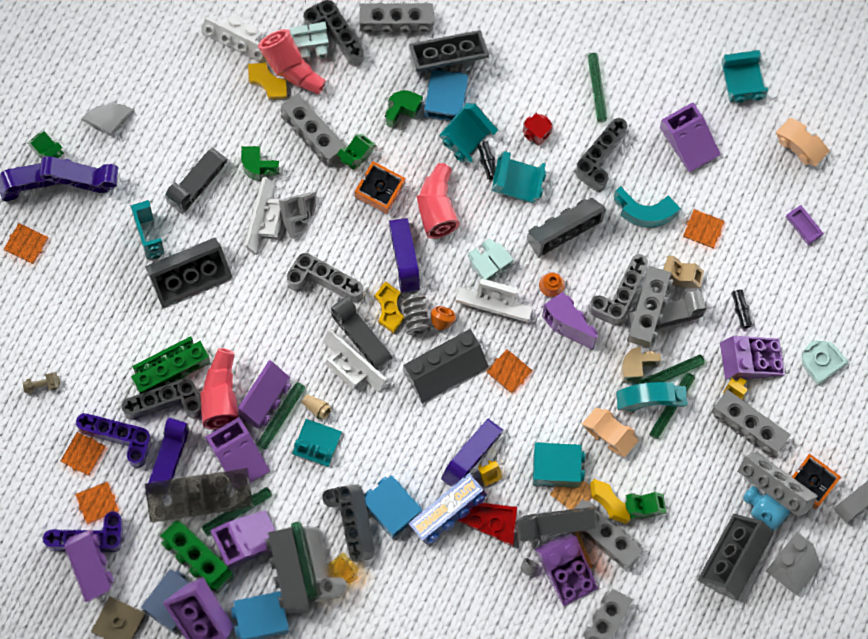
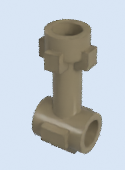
[22,372,60,394]

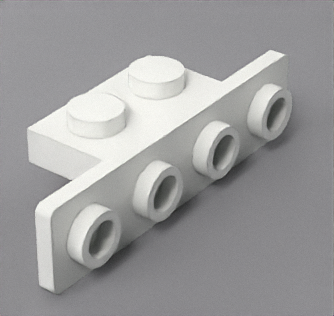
[201,16,267,63]
[245,177,282,253]
[455,279,533,322]
[323,329,387,392]

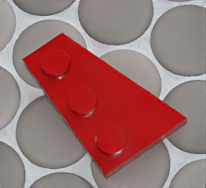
[457,503,517,547]

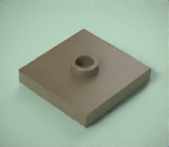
[91,596,145,639]

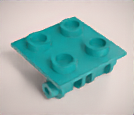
[292,419,342,467]

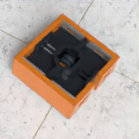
[354,161,406,214]
[792,453,841,510]

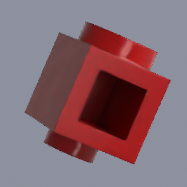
[523,113,553,146]

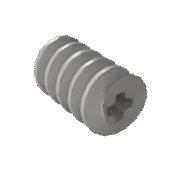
[402,293,430,336]

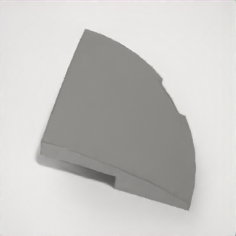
[81,103,134,136]
[279,192,317,239]

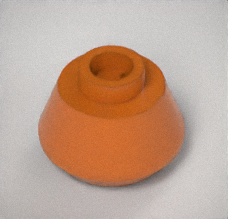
[539,272,565,297]
[431,306,456,331]

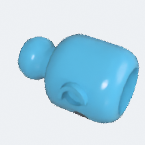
[743,486,790,531]

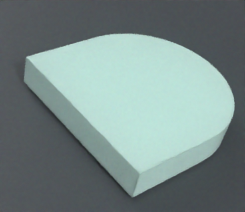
[802,340,849,385]

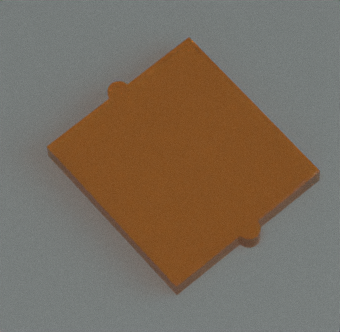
[683,209,724,249]
[4,223,48,264]
[486,349,532,394]
[60,432,105,476]
[75,481,119,524]
[550,481,592,509]
[575,531,595,568]

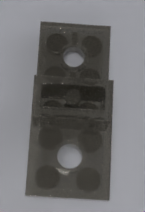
[144,468,253,523]

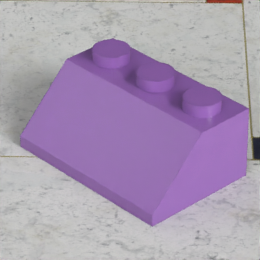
[238,360,291,430]
[64,530,114,602]
[163,578,234,639]

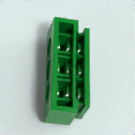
[131,336,210,394]
[160,519,234,594]

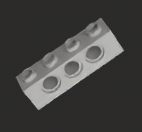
[359,3,434,33]
[280,93,346,166]
[627,266,673,348]
[711,390,791,457]
[737,452,818,517]
[574,499,643,571]
[583,588,633,639]

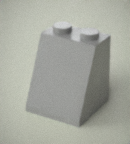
[766,532,821,596]

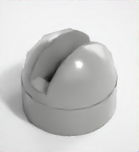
[520,558,538,575]

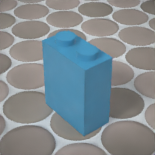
[424,69,468,121]
[364,475,423,539]
[231,591,289,639]

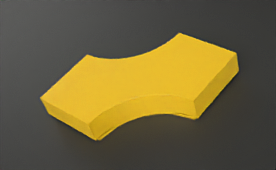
[248,63,287,99]
[374,281,405,334]
[590,479,630,524]

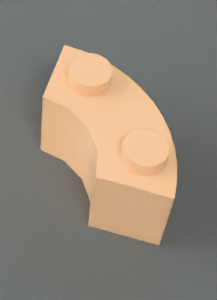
[775,118,830,166]
[582,407,639,458]

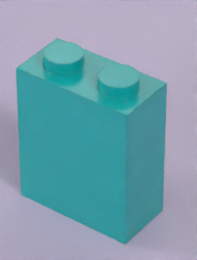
[532,442,585,488]

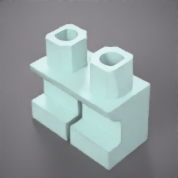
[291,22,328,62]
[468,238,514,281]

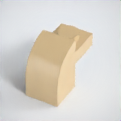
[664,256,704,288]
[621,347,661,383]

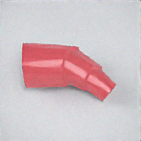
[258,29,326,95]
[416,163,460,239]
[200,348,239,430]

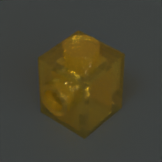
[328,552,359,585]

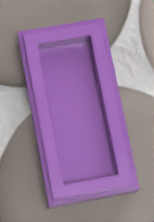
[785,205,824,246]

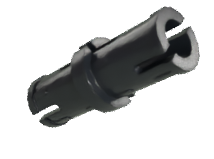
[477,141,496,180]
[731,289,753,329]

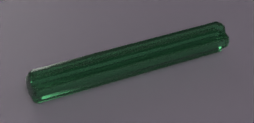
[588,52,607,122]
[634,354,705,385]
[649,372,695,439]
[257,382,305,450]
[202,487,272,535]
[291,521,318,599]

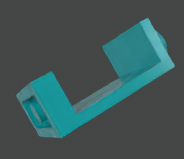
[721,50,769,103]
[439,103,498,162]
[491,151,547,204]
[130,200,165,259]

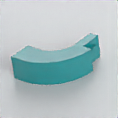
[613,186,681,228]
[616,382,687,412]

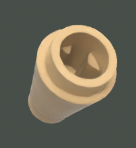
[302,394,331,420]

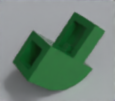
[385,90,423,128]
[27,131,64,158]
[337,134,376,170]
[241,146,279,181]
[625,492,667,519]

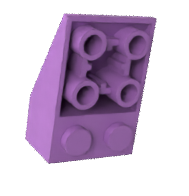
[659,102,721,173]
[542,292,598,350]
[720,336,785,380]
[205,417,270,491]
[210,510,275,570]
[535,532,598,606]

